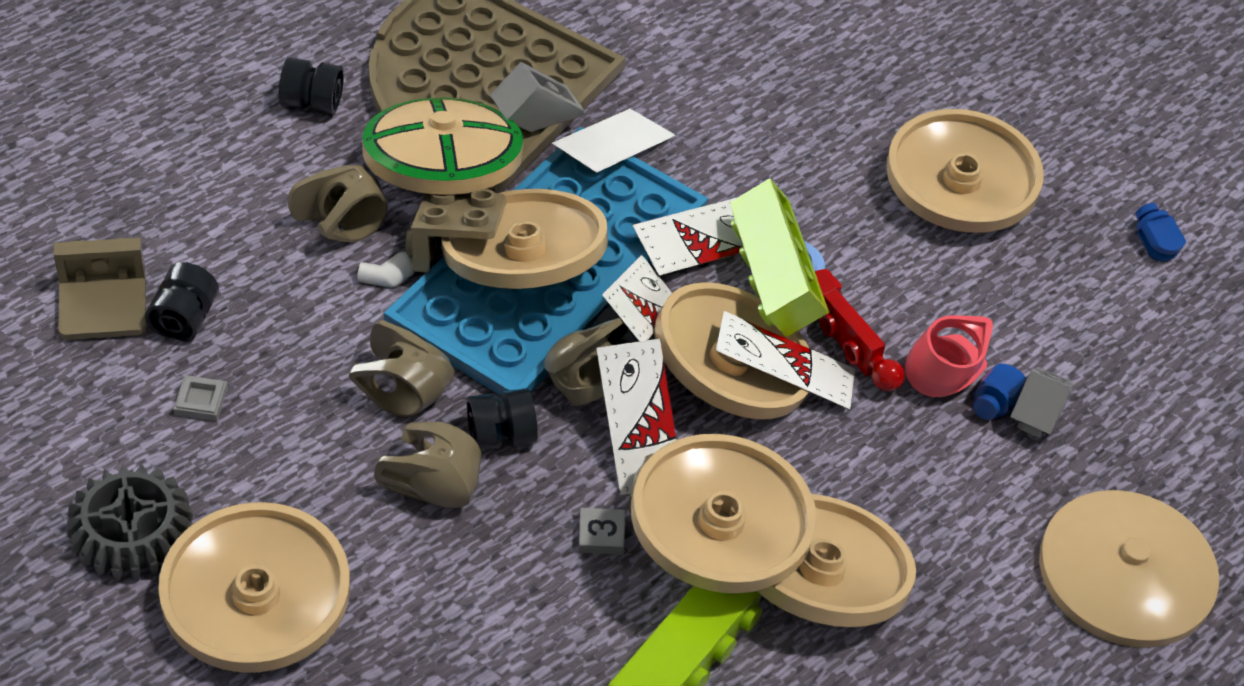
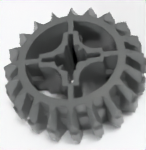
[66,464,193,582]

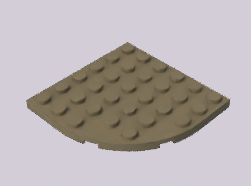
[369,0,626,193]

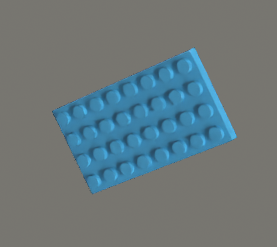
[384,127,709,396]

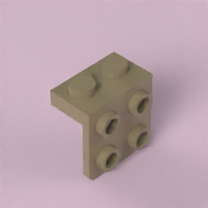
[405,189,506,272]
[54,238,146,340]

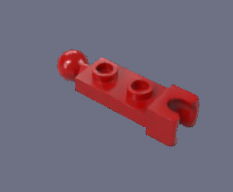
[815,269,905,392]

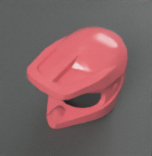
[905,315,993,397]

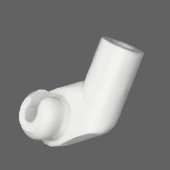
[357,251,416,288]

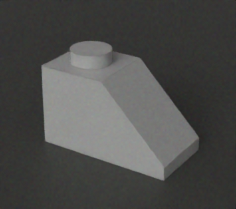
[490,62,584,132]
[1011,367,1076,437]

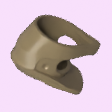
[287,165,388,243]
[544,318,624,406]
[349,320,454,417]
[374,422,482,509]

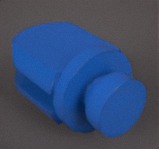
[1135,203,1186,262]
[973,363,1026,420]

